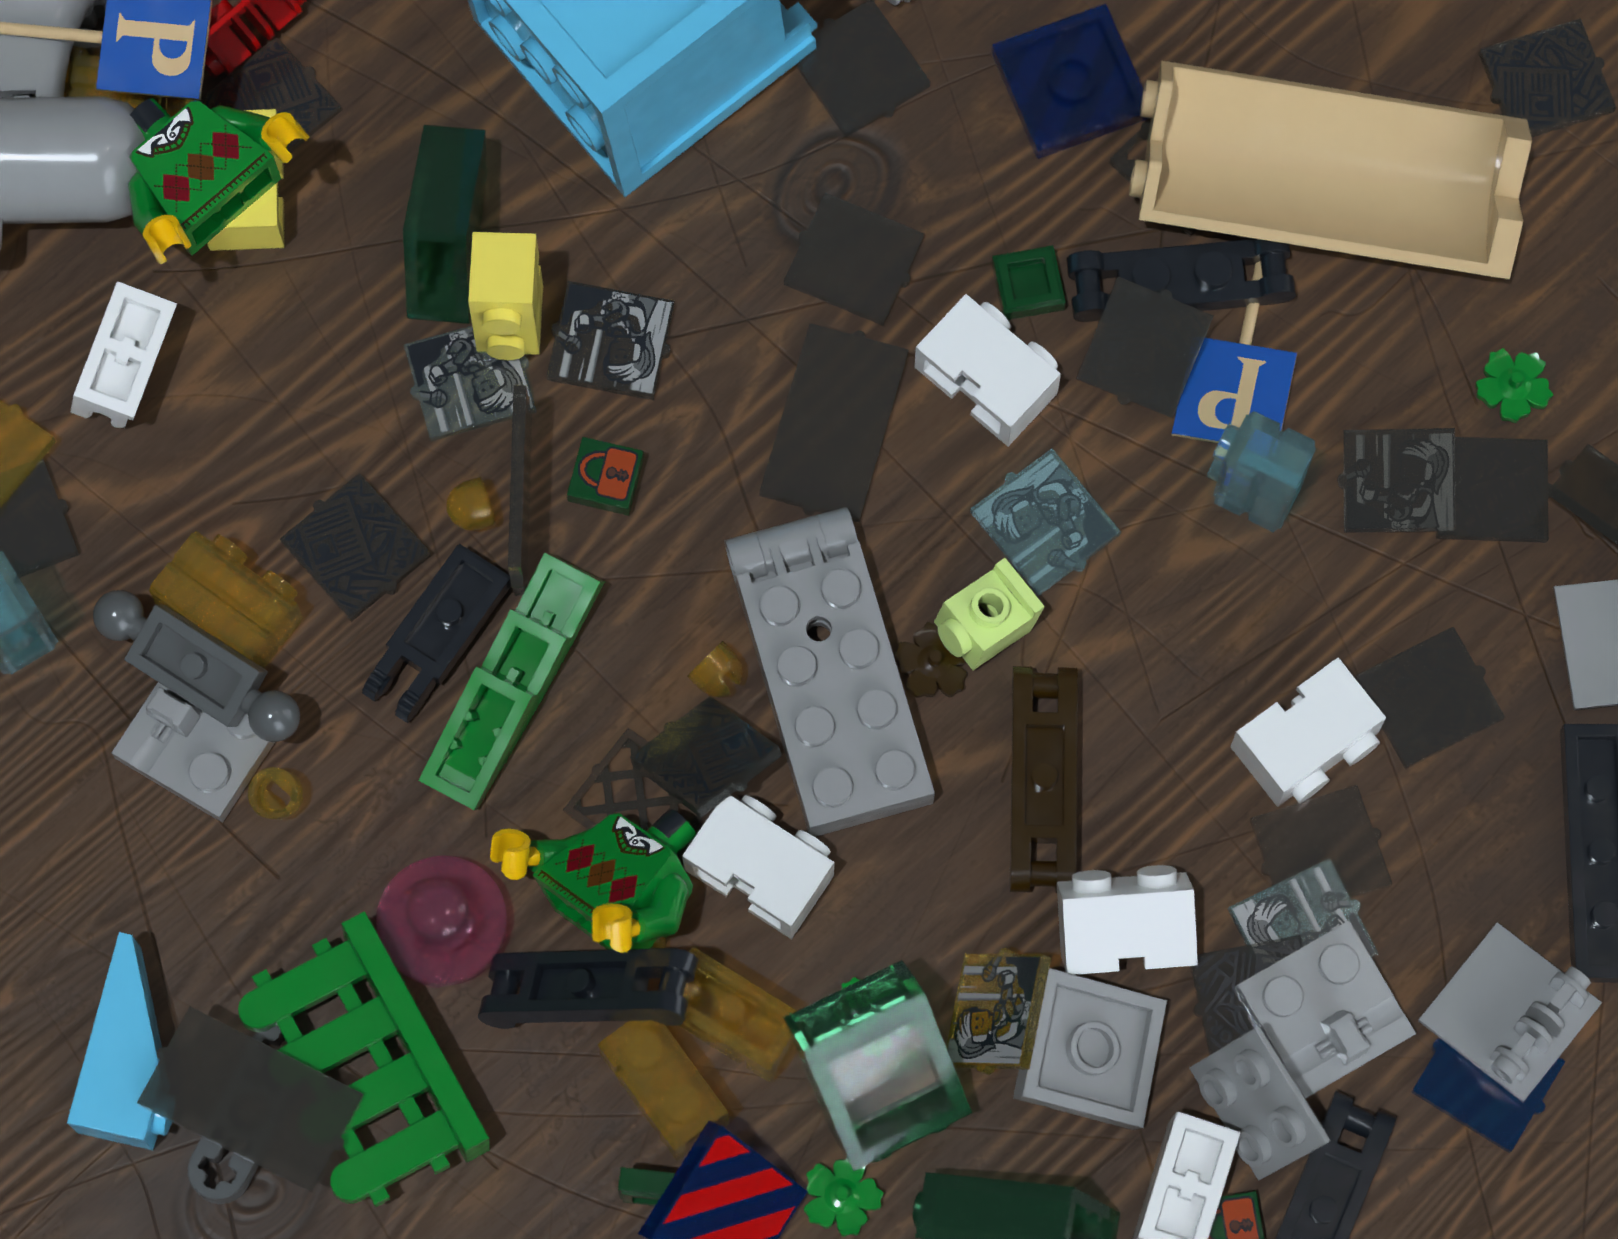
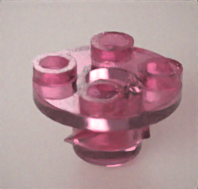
[377,856,507,988]

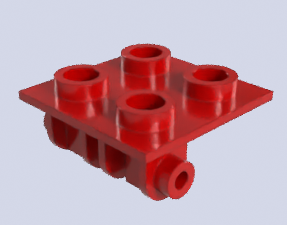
[204,0,307,79]

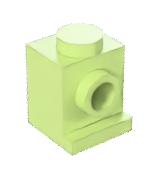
[934,558,1045,671]

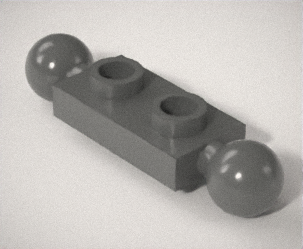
[93,590,300,742]

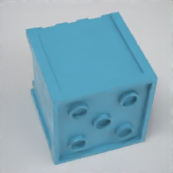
[467,0,818,197]

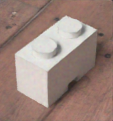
[914,294,1061,446]
[1231,658,1386,807]
[682,792,835,939]
[1057,865,1198,975]

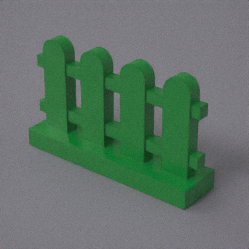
[238,911,489,1208]

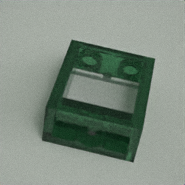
[783,960,972,1171]

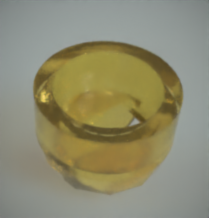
[446,476,496,531]
[687,641,744,698]
[248,767,303,820]

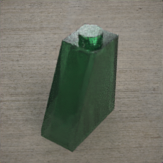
[403,125,487,324]
[913,1172,1120,1239]

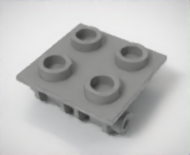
[1553,579,1618,710]
[1418,922,1602,1102]
[1189,1026,1330,1181]

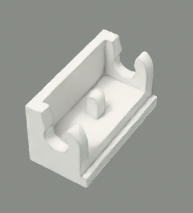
[70,281,177,428]
[1132,1111,1241,1239]

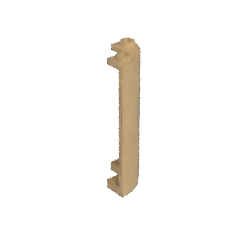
[1129,61,1532,279]

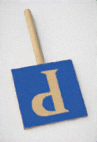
[0,0,213,100]
[1172,262,1297,453]

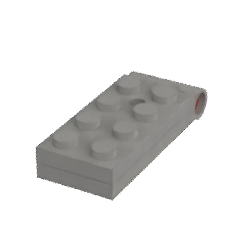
[724,507,935,837]

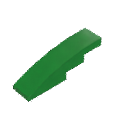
[418,552,605,810]

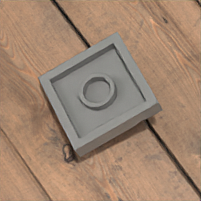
[112,682,275,823]
[1235,921,1416,1099]
[1013,968,1167,1130]

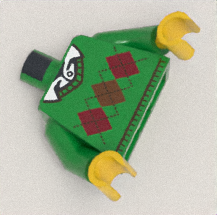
[128,98,310,264]
[490,808,696,953]

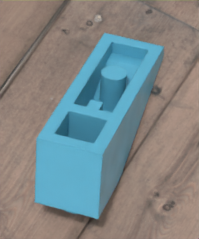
[67,932,176,1150]

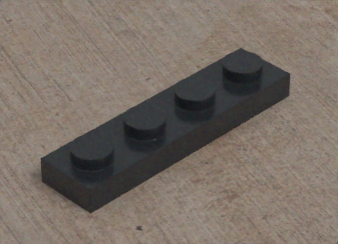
[1560,724,1618,983]

